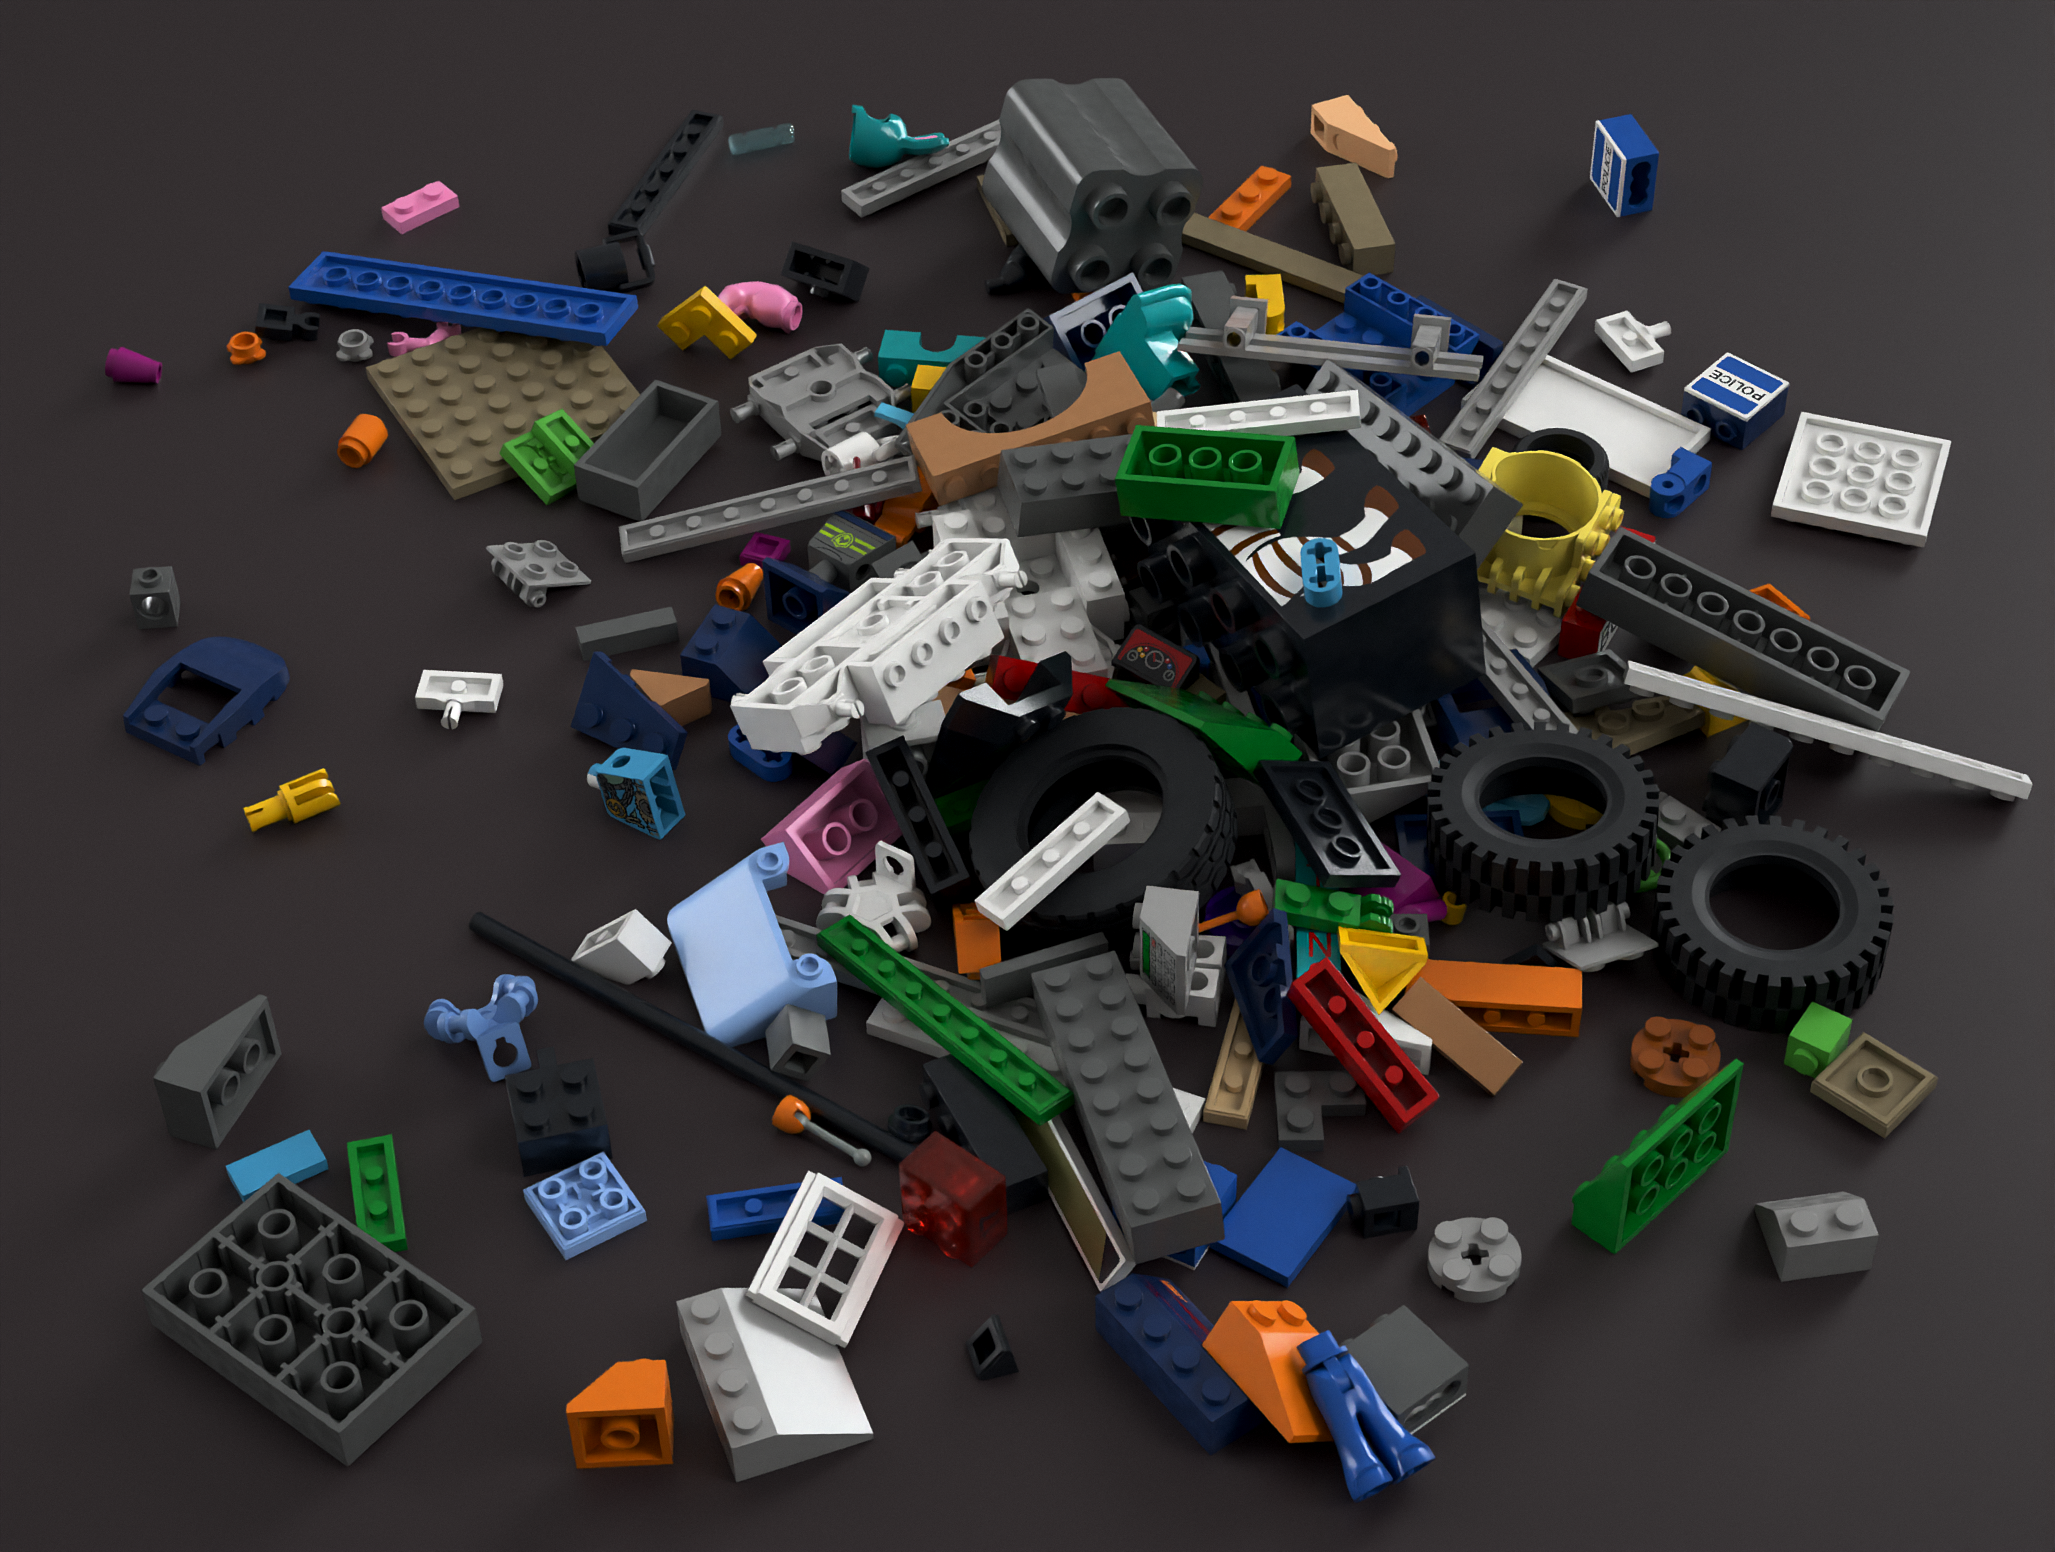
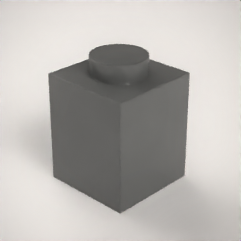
[765,1004,831,1082]

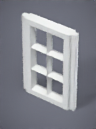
[746,1171,905,1348]

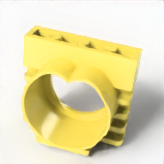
[1477,447,1624,619]

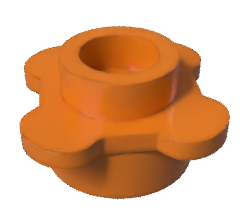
[226,332,266,365]

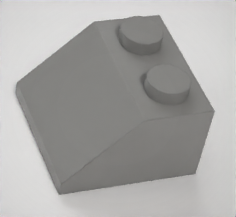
[1754,1192,1879,1282]

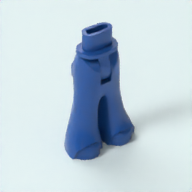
[1297,1330,1436,1503]

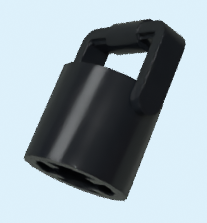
[575,231,656,293]

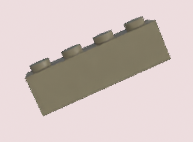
[1311,162,1395,275]

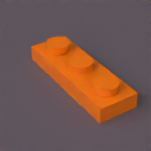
[1208,165,1291,232]

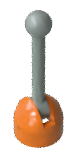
[772,1094,871,1167]

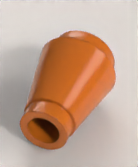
[715,563,764,611]

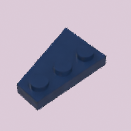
[1224,908,1298,1065]

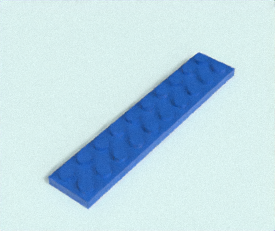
[288,251,638,346]

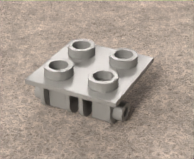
[486,540,591,608]
[1542,901,1659,972]

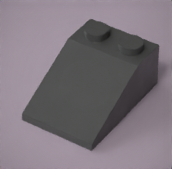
[153,994,282,1150]

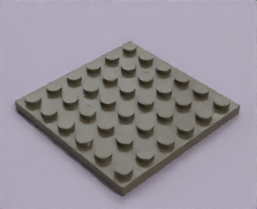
[366,327,640,500]

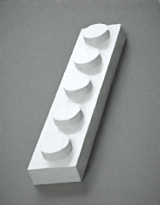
[1157,390,1361,436]

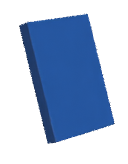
[1209,1147,1356,1288]

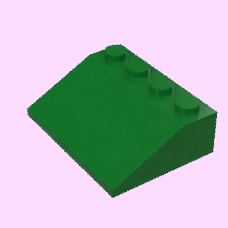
[1105,679,1303,788]
[1571,1059,1744,1255]

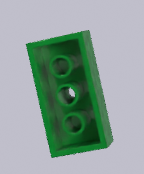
[1115,425,1300,529]

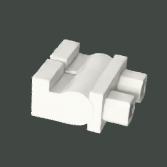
[1125,935,1227,1027]

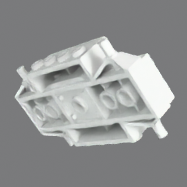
[915,486,1130,687]
[730,538,1027,755]

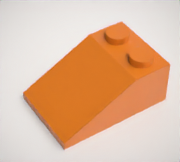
[1202,1300,1334,1443]

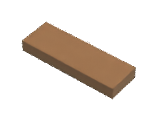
[1391,977,1523,1098]

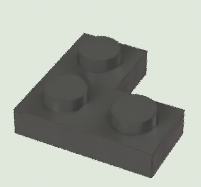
[1274,1070,1366,1152]

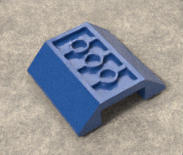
[1276,273,1479,417]

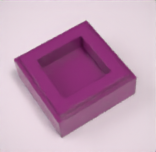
[739,532,791,570]

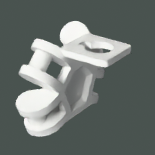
[816,841,931,953]

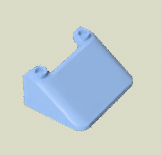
[667,842,837,1047]

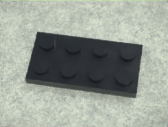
[1253,760,1401,888]

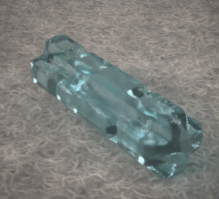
[728,123,795,155]

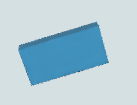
[226,1130,329,1202]

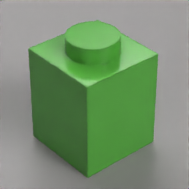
[1784,1002,1853,1078]

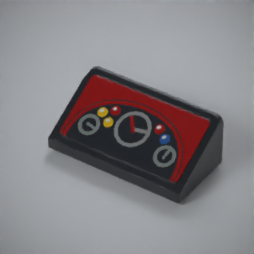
[1111,624,1200,690]

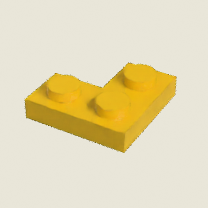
[657,286,757,359]

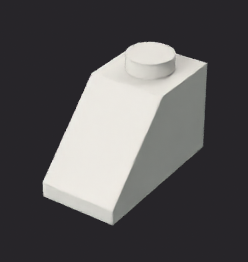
[571,909,672,985]

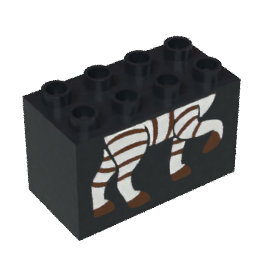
[1129,384,1486,759]

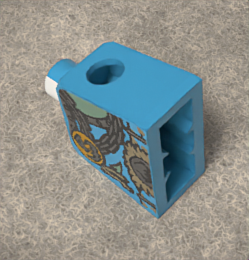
[587,748,685,840]

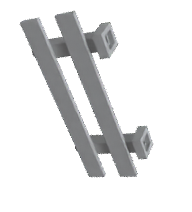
[1177,296,1484,381]

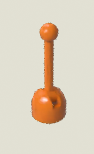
[1199,889,1269,933]

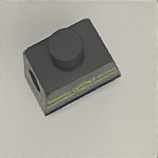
[807,510,896,593]

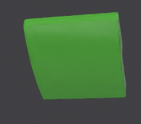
[499,409,594,505]

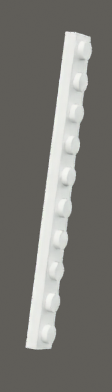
[1623,660,2033,801]

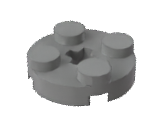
[1427,1217,1521,1303]

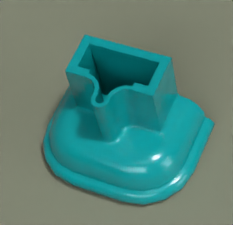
[1084,283,1201,401]

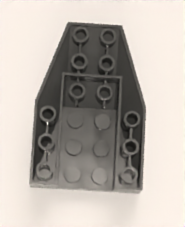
[894,308,1087,466]

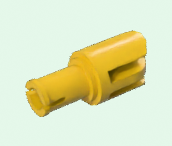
[243,768,341,832]

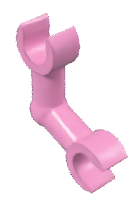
[387,322,461,357]

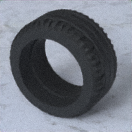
[1511,428,1610,521]

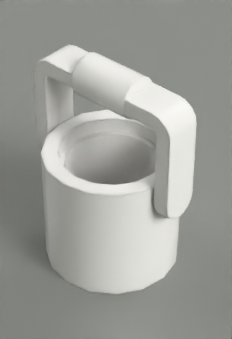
[821,432,900,476]

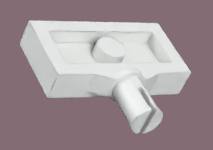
[1594,311,1671,373]
[415,670,503,729]

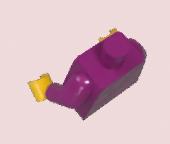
[1339,841,1467,925]

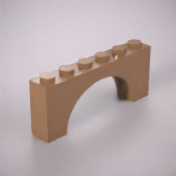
[906,351,1155,506]

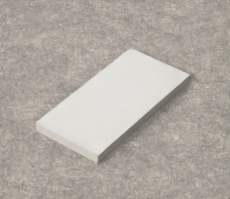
[1461,355,1711,498]

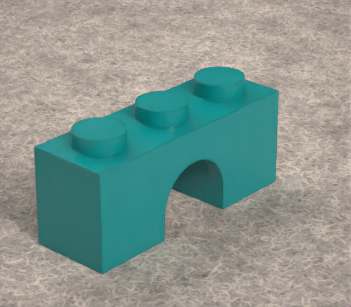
[878,330,986,387]

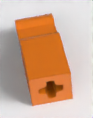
[874,466,941,549]

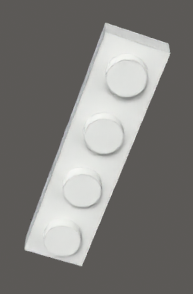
[974,792,1131,931]

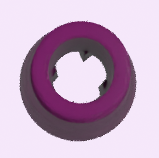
[105,347,163,384]

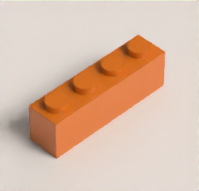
[1404,959,1582,1037]

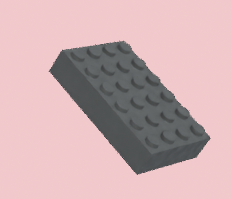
[141,1173,483,1467]

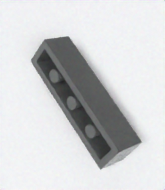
[576,607,679,661]

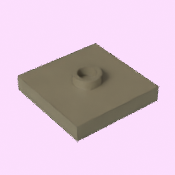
[1810,1032,1938,1139]

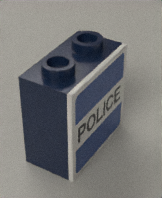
[1681,352,1789,450]

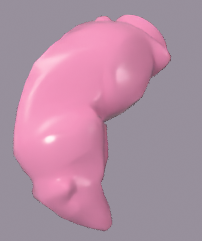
[718,281,803,334]

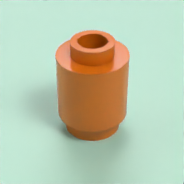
[337,414,388,468]

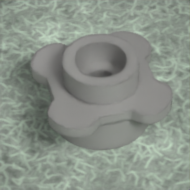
[336,329,373,362]

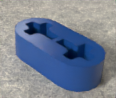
[728,725,793,782]

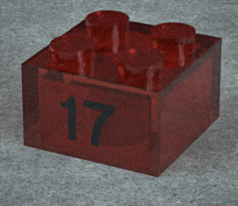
[899,1131,1008,1268]

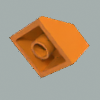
[566,1359,674,1469]

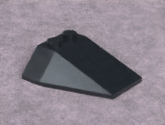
[925,651,1073,799]

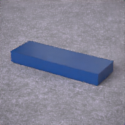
[706,1177,845,1241]

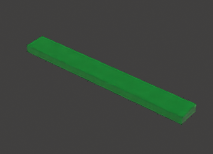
[816,914,1074,1126]

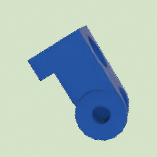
[1649,447,1712,518]

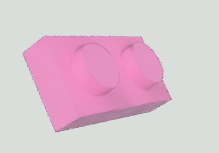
[381,180,459,234]

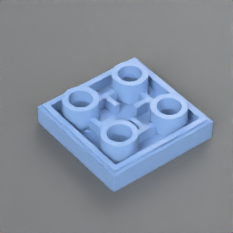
[523,1151,647,1260]

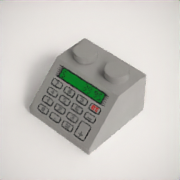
[1132,886,1199,1015]

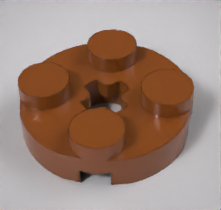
[1630,1016,1721,1098]

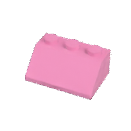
[761,758,902,894]

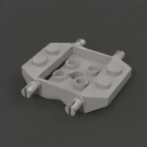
[730,343,911,462]

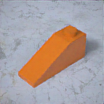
[951,902,1002,980]

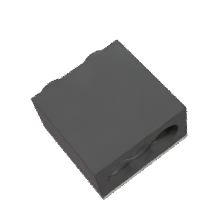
[1339,1305,1469,1434]

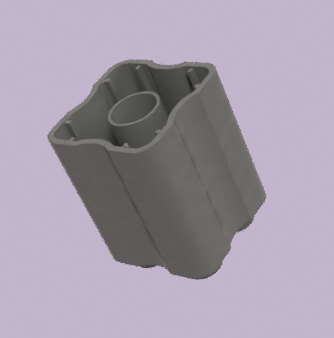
[982,78,1203,294]

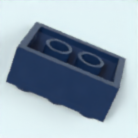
[1043,272,1143,371]

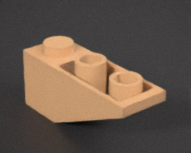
[1311,95,1398,178]

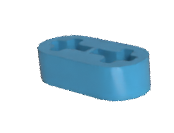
[1300,538,1343,607]

